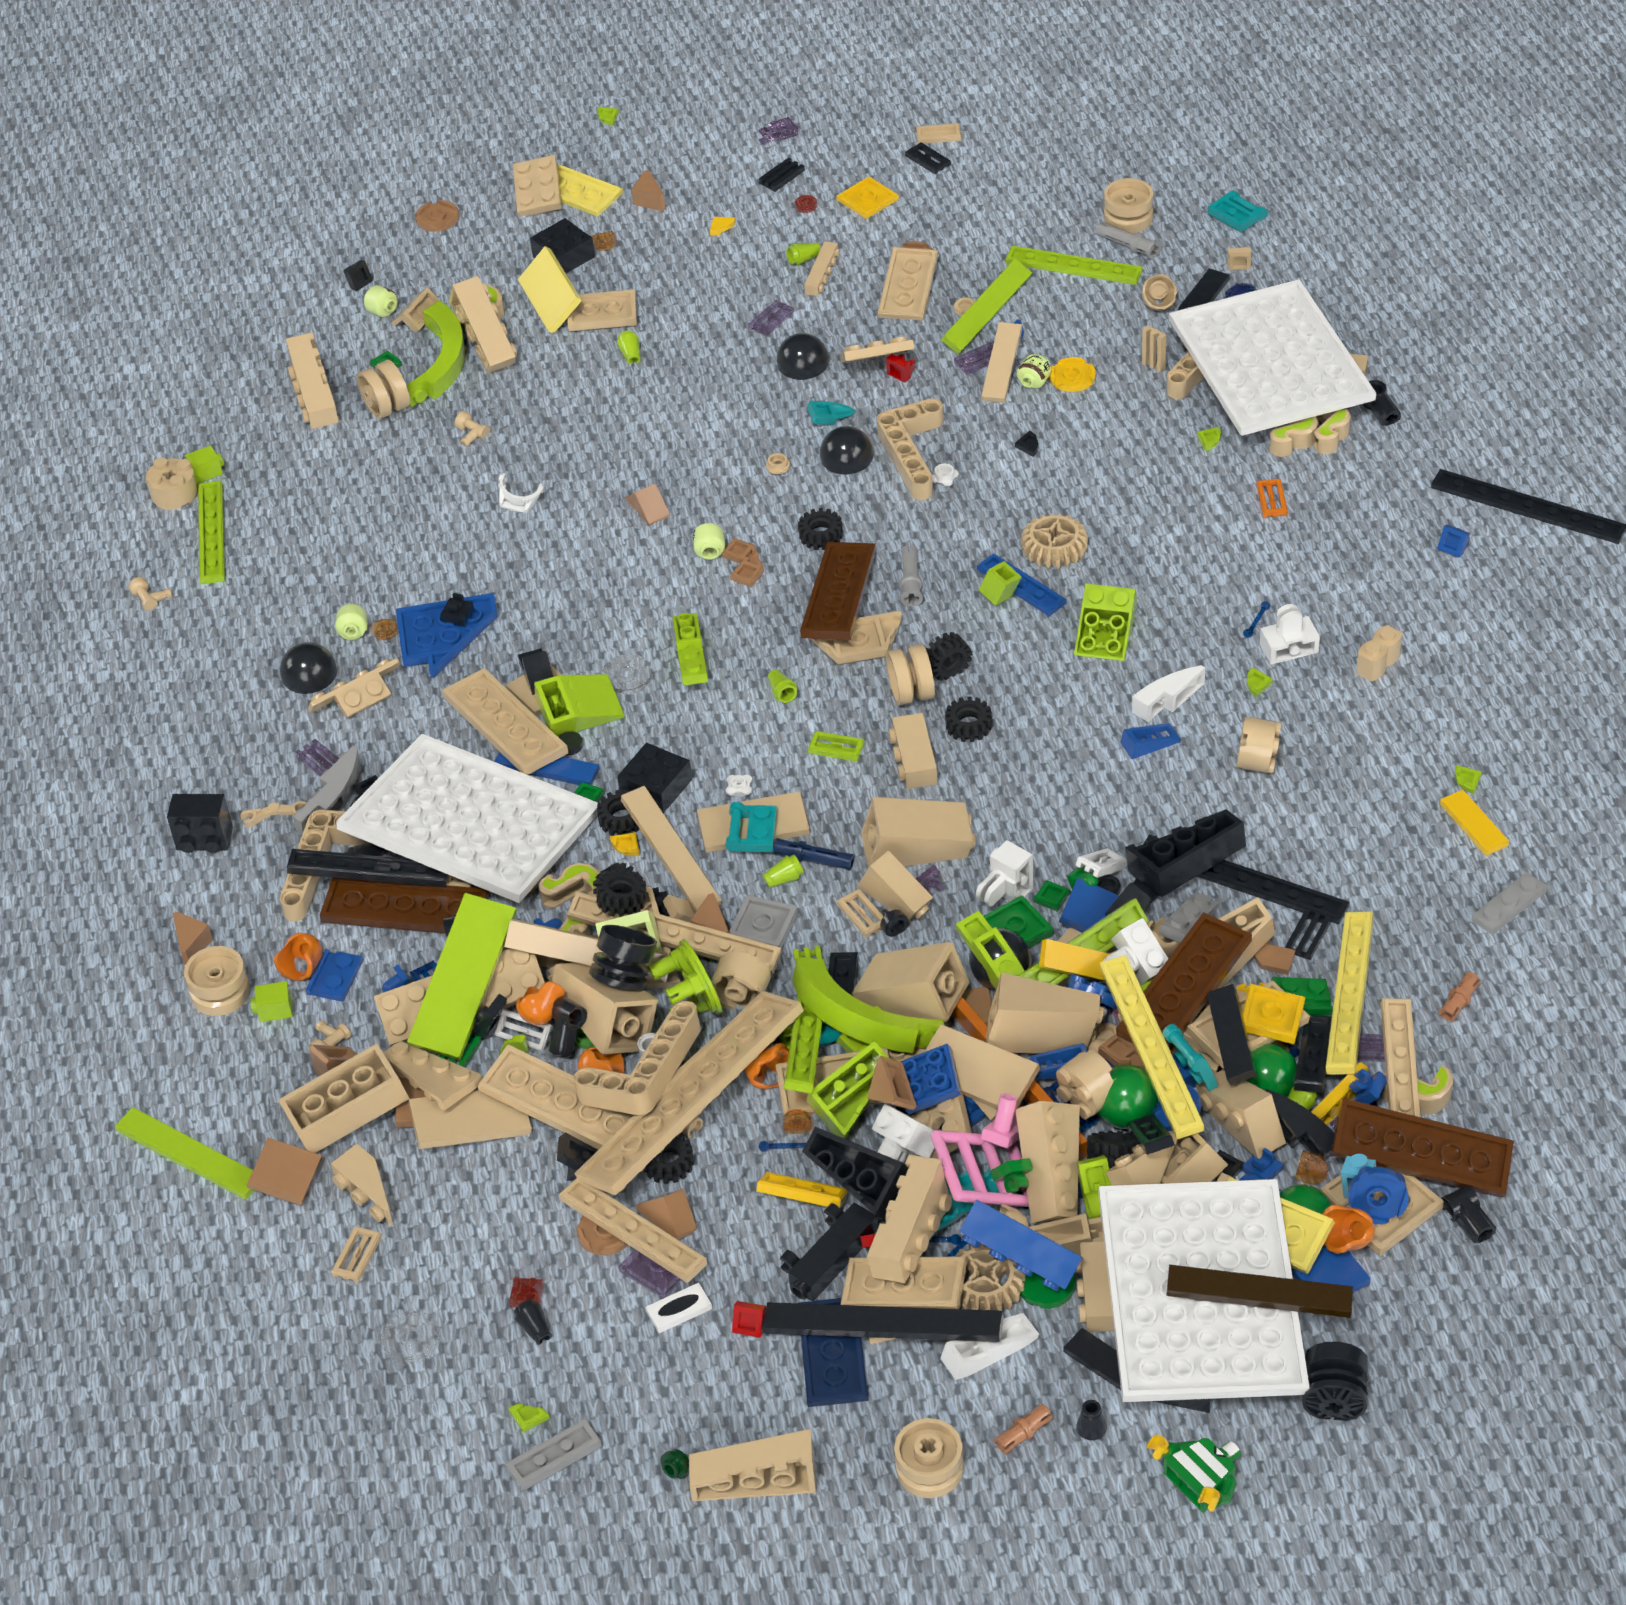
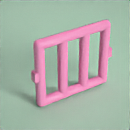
[930,1130,1029,1207]

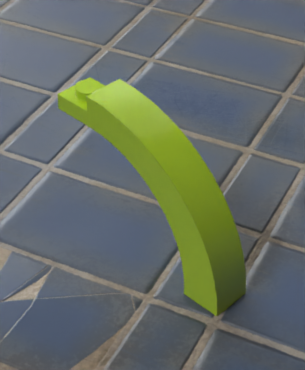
[406,300,465,407]
[792,957,944,1053]

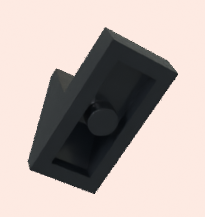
[518,648,554,695]
[1105,878,1158,916]
[557,1132,598,1181]

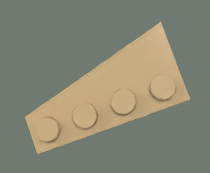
[867,1155,952,1283]

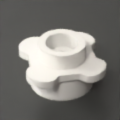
[932,464,959,487]
[726,775,752,797]

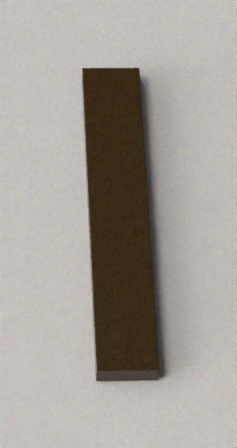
[1166,1264,1353,1318]

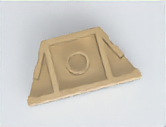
[811,611,902,664]

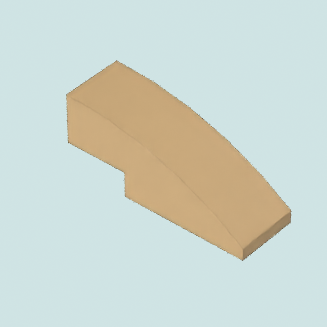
[1029,1213,1104,1255]

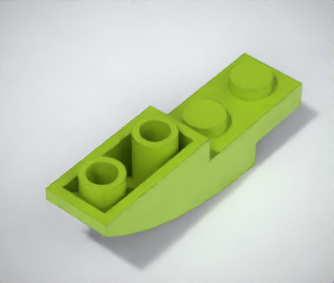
[672,613,708,686]
[955,910,1024,989]

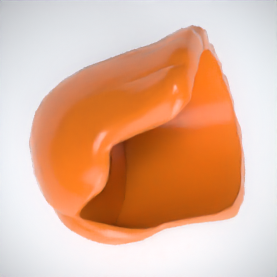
[274,933,322,981]
[516,981,565,1025]
[745,1043,789,1089]
[578,1047,625,1074]
[1322,1205,1375,1254]

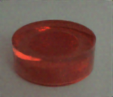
[795,195,817,213]

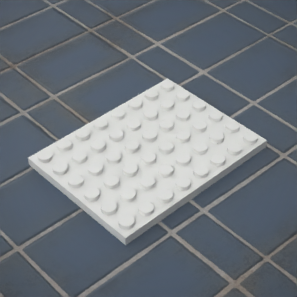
[1169,279,1376,436]
[336,734,598,903]
[1098,1179,1310,1402]

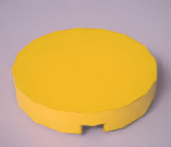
[1049,357,1096,392]

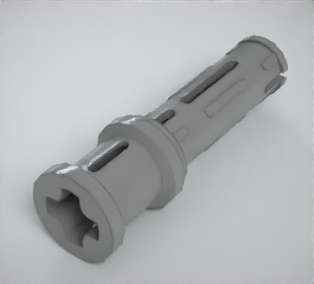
[1096,222,1161,260]
[900,545,923,606]

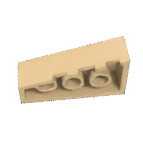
[449,276,517,373]
[286,332,339,429]
[1015,1101,1080,1224]
[689,1429,816,1501]

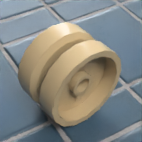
[1104,178,1153,233]
[357,360,410,420]
[886,644,935,706]
[184,946,250,1016]
[894,1418,964,1498]

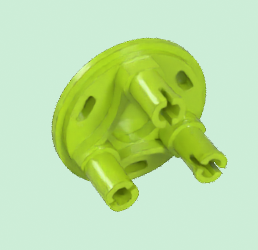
[648,939,722,1015]

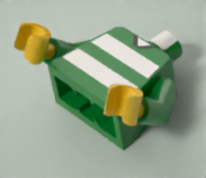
[1146,1434,1241,1513]

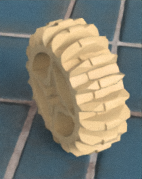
[1021,513,1088,570]
[952,1243,1025,1311]

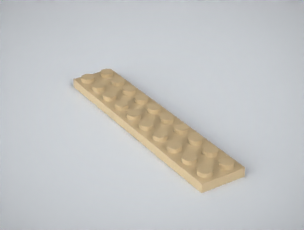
[574,991,804,1195]

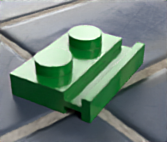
[1271,977,1333,1016]

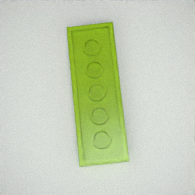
[407,893,517,1060]

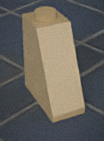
[857,850,933,922]

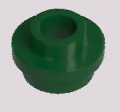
[660,1449,689,1479]

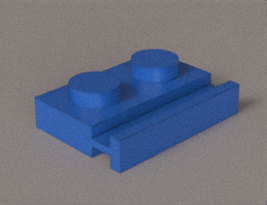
[306,949,363,1002]

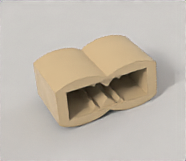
[1357,625,1402,682]

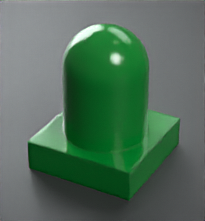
[1066,866,1098,889]

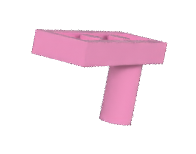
[981,1093,1022,1148]

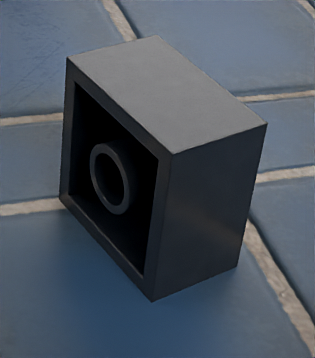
[530,218,595,273]
[618,742,692,813]
[167,794,233,853]

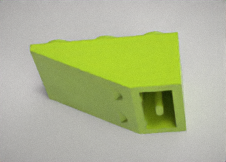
[1074,583,1138,661]
[534,674,625,737]

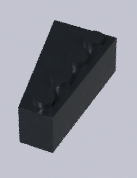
[1125,809,1246,898]
[802,1126,909,1223]

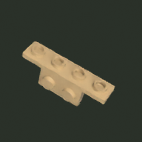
[308,658,400,718]

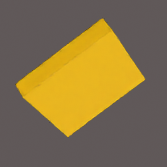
[836,176,899,219]
[1242,983,1305,1044]

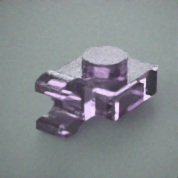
[759,117,798,145]

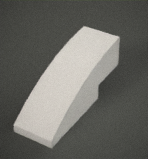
[1132,665,1205,722]
[940,1313,1039,1380]

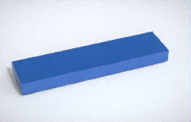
[977,553,1067,616]
[494,752,600,785]

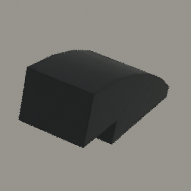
[1264,1089,1335,1163]

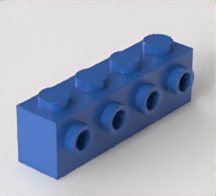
[960,1199,1082,1291]

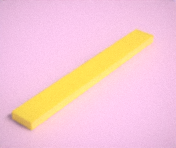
[1326,911,1374,1075]
[1099,955,1204,1139]

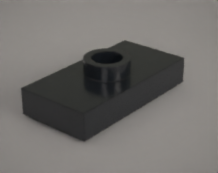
[472,994,507,1041]

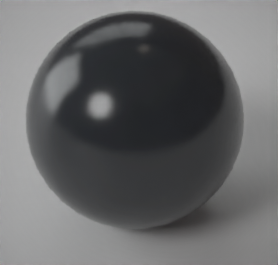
[777,333,829,380]
[820,426,873,475]
[280,642,337,694]
[969,928,1031,990]

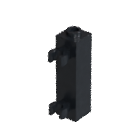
[780,1202,878,1301]

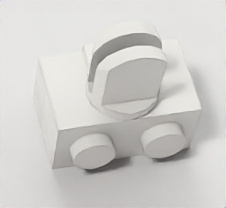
[1260,604,1320,664]
[976,840,1033,907]
[1103,918,1168,985]
[872,1104,934,1163]

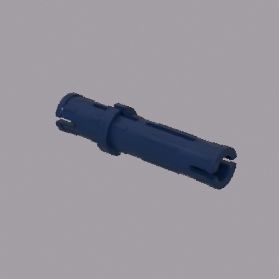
[773,838,855,871]

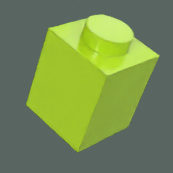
[184,445,224,484]
[978,561,1022,606]
[250,981,293,1022]

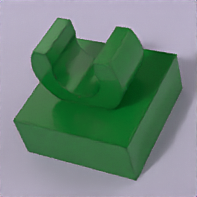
[990,1158,1033,1193]

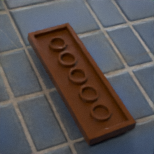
[800,542,876,641]
[320,878,489,933]
[1116,912,1252,1051]
[1331,1098,1514,1198]

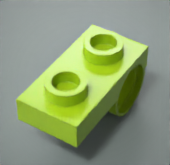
[1076,1155,1112,1219]

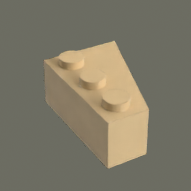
[1219,897,1275,985]
[1196,1069,1286,1159]

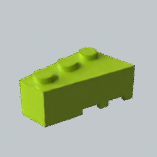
[806,1041,889,1139]

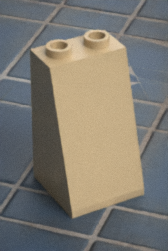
[861,797,976,868]
[852,942,969,1022]
[552,963,658,1054]
[985,973,1104,1053]

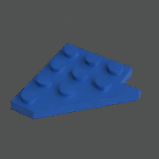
[396,593,498,678]

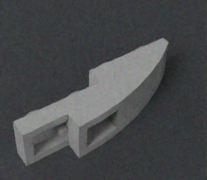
[293,745,360,835]

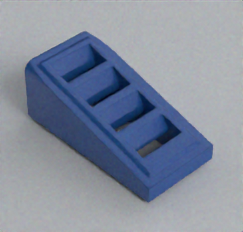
[1120,723,1181,759]
[1029,1043,1088,1079]

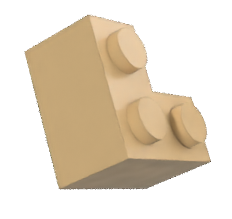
[1161,1133,1228,1184]

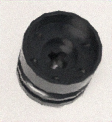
[589,925,657,990]
[1302,1342,1369,1421]

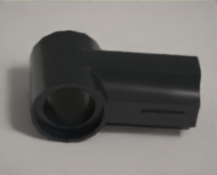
[1363,380,1401,426]
[549,996,587,1057]
[1441,1185,1496,1243]

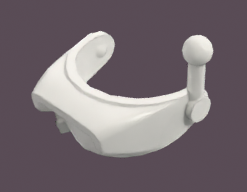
[498,473,545,513]

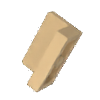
[391,287,440,332]

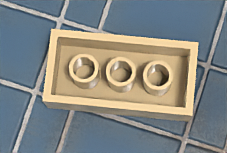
[278,1043,409,1153]

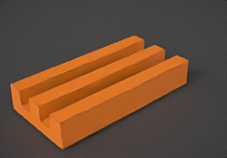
[1256,479,1288,518]

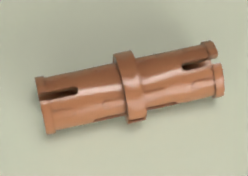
[1438,972,1481,1022]
[994,1403,1053,1455]

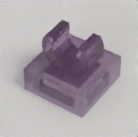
[916,864,943,897]

